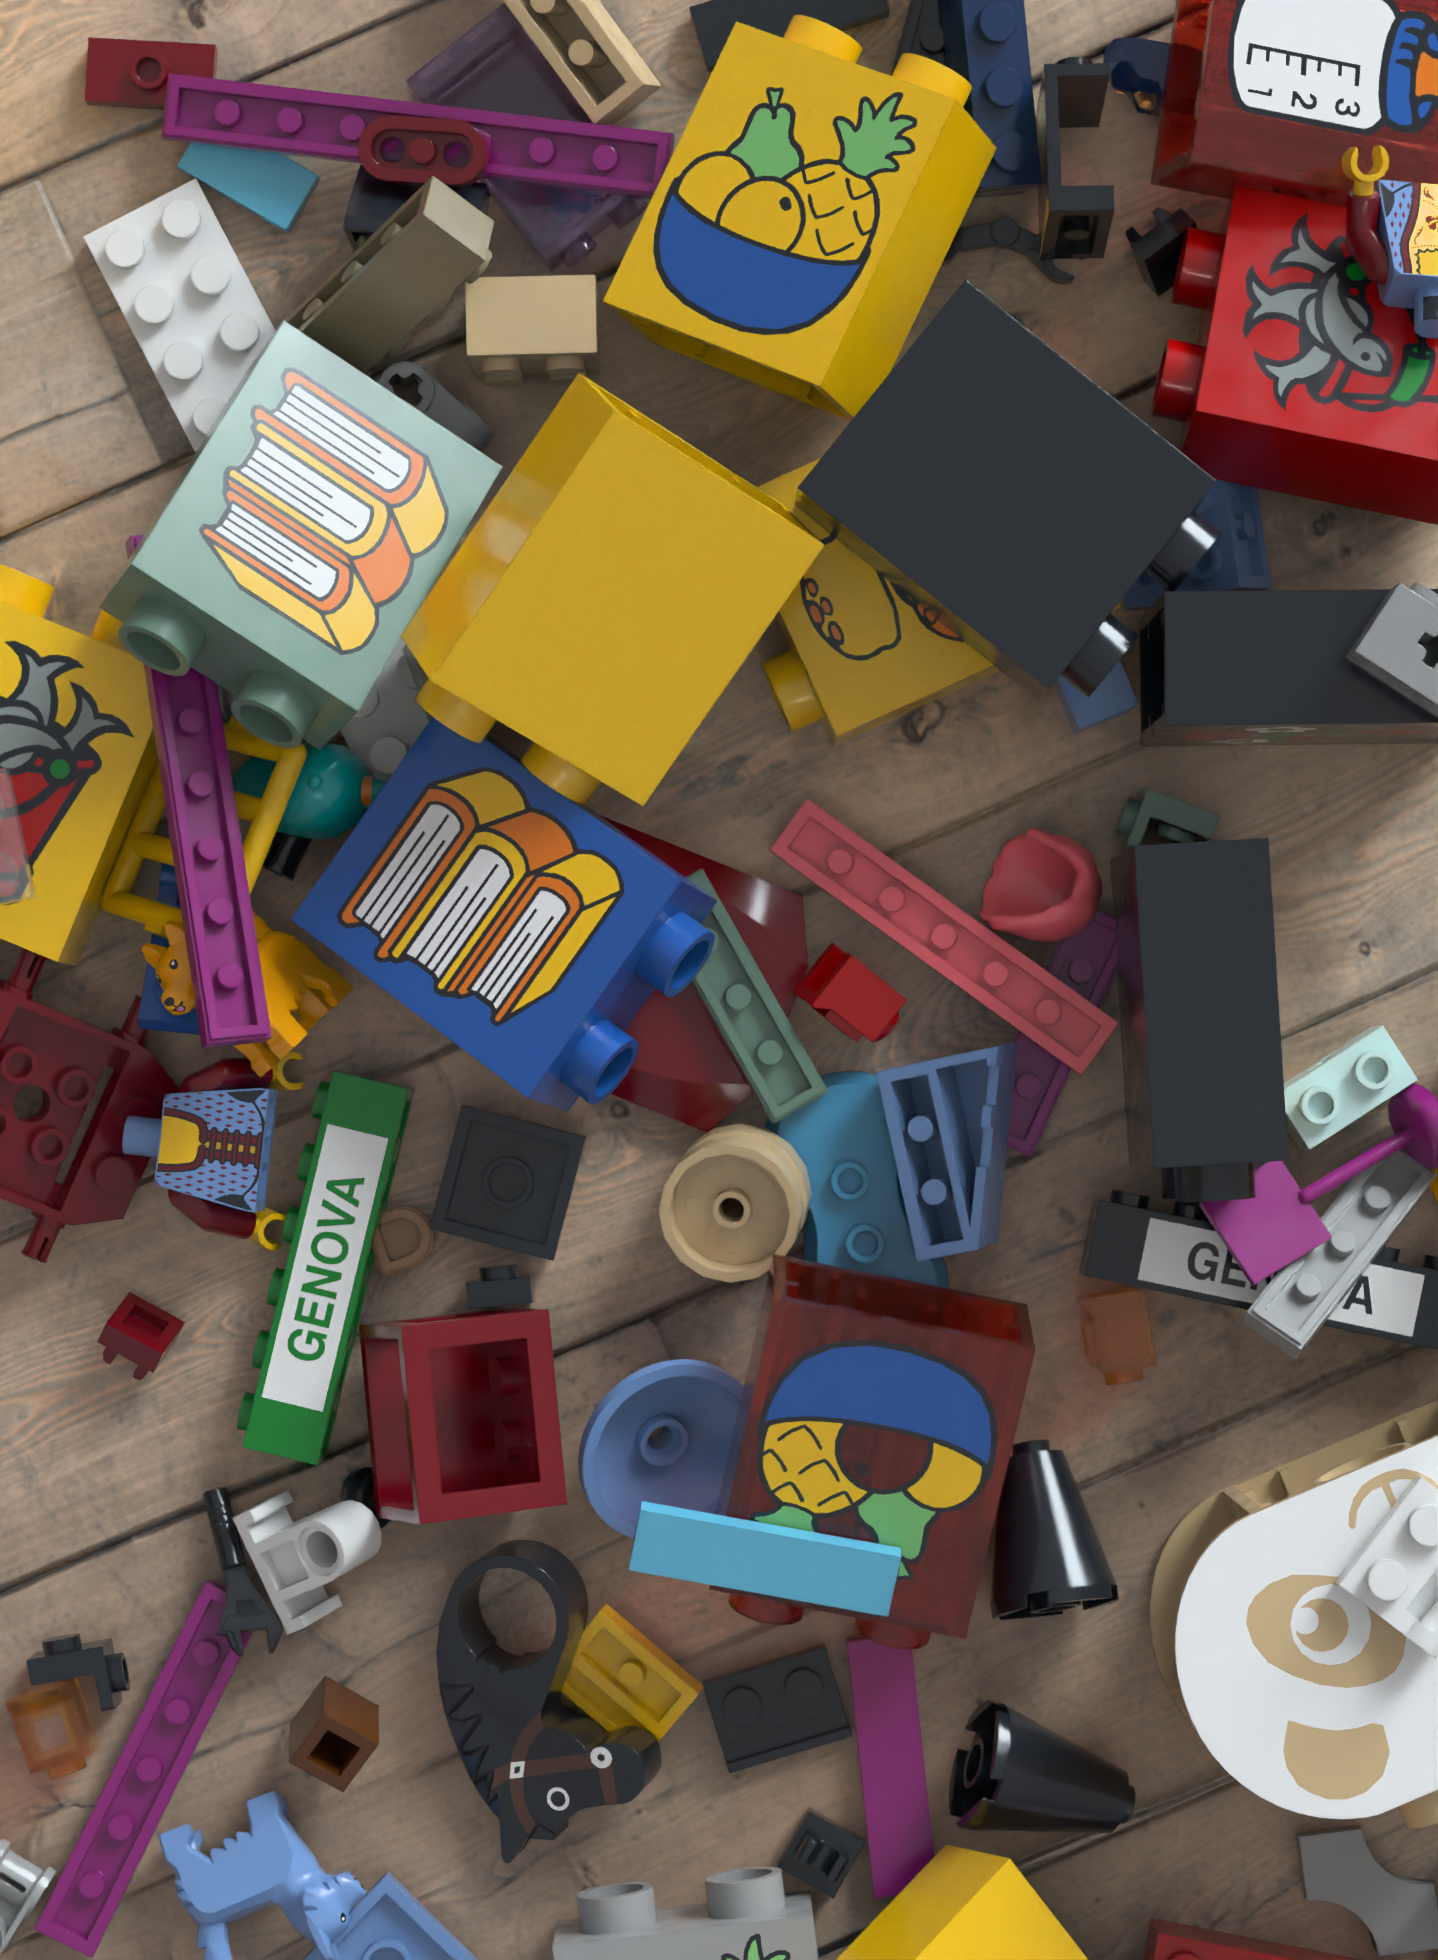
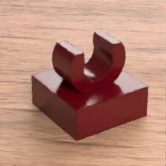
[97,1292,185,1380]

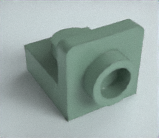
[1115,788,1220,851]

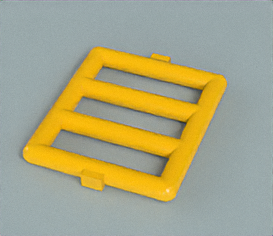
[100,716,307,939]

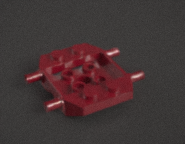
[0,948,179,1263]

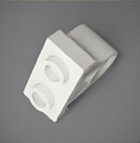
[232,1490,382,1635]

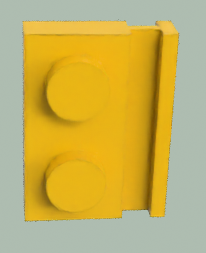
[561,1603,704,1742]

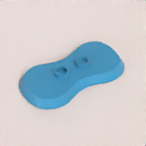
[765,1071,949,1345]

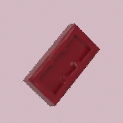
[85,37,218,110]

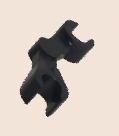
[941,217,1083,285]

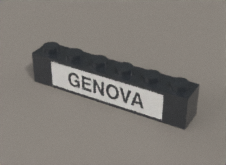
[1079,1189,1438,1350]

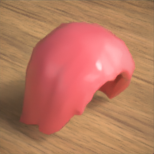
[980,828,1102,943]

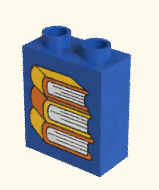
[291,717,717,1112]

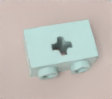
[1284,1025,1418,1150]

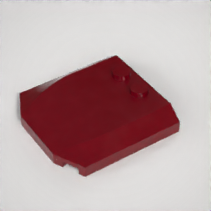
[600,815,809,1132]

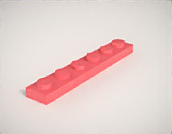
[770,799,1119,1075]

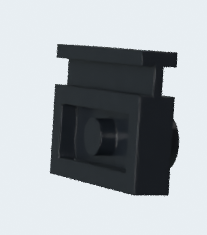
[702,1644,852,1774]

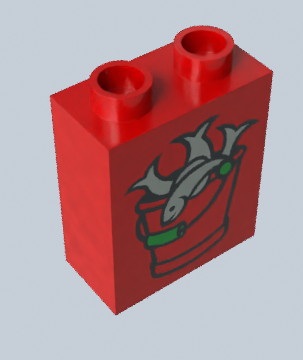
[1151,185,1438,525]

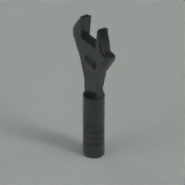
[203,1487,283,1657]

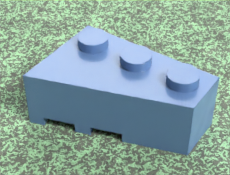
[876,1041,1018,1262]

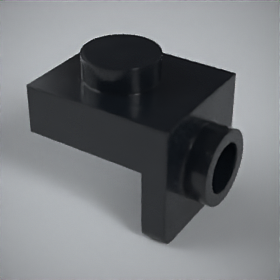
[26,1633,130,1711]

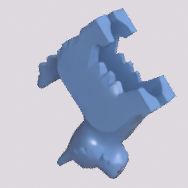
[158,1791,366,1960]

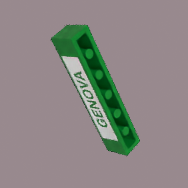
[237,1071,415,1465]

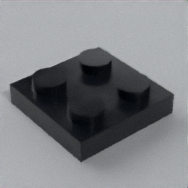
[429,1104,586,1261]

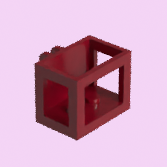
[359,1308,567,1524]

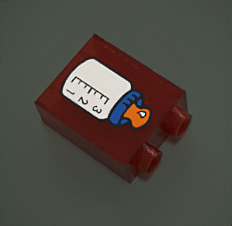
[1151,0,1438,207]

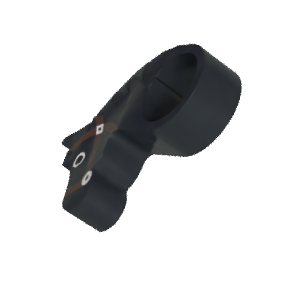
[436,1540,662,1863]

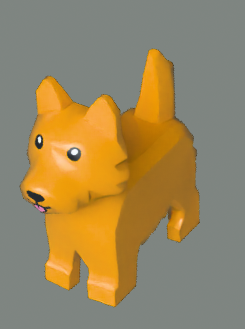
[141,909,354,1078]

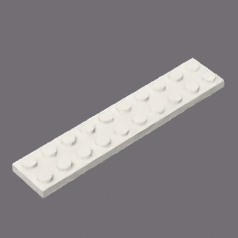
[83,178,429,780]

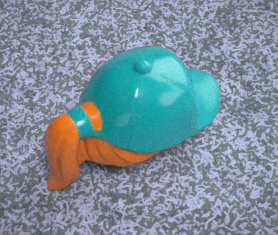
[232,743,388,839]

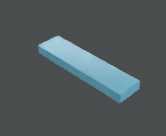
[629,1501,901,1617]

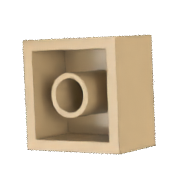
[465,275,600,386]

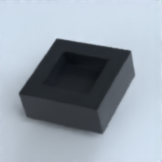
[466,1264,535,1309]

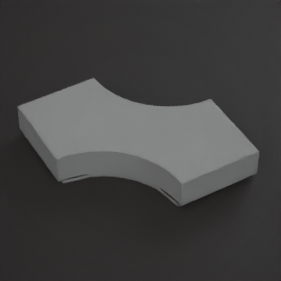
[1296,1825,1438,1956]

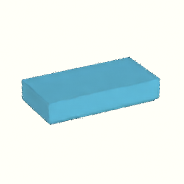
[177,143,320,234]

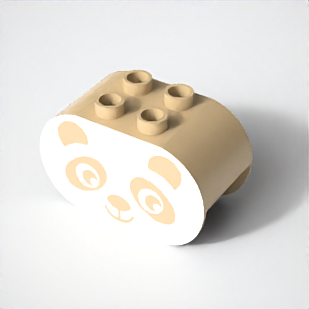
[1149,1398,1438,1829]

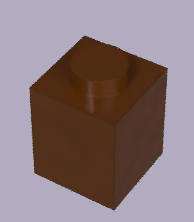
[288,1676,379,1792]

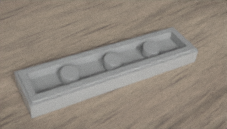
[1242,1138,1437,1360]

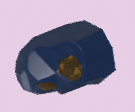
[1102,38,1207,123]

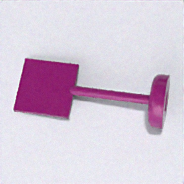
[1199,1083,1438,1286]

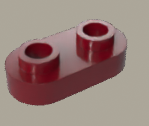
[358,115,490,188]

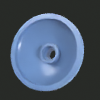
[578,1359,760,1538]

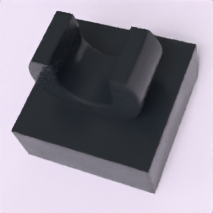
[1126,207,1198,297]
[777,1807,865,1899]

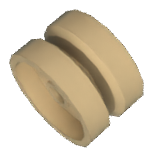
[659,1123,812,1283]

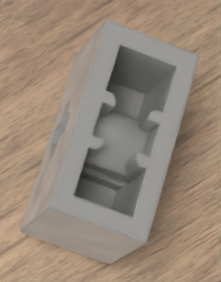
[1346,582,1438,718]

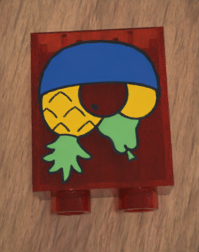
[709,1254,1035,1649]

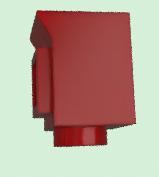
[792,942,907,1043]

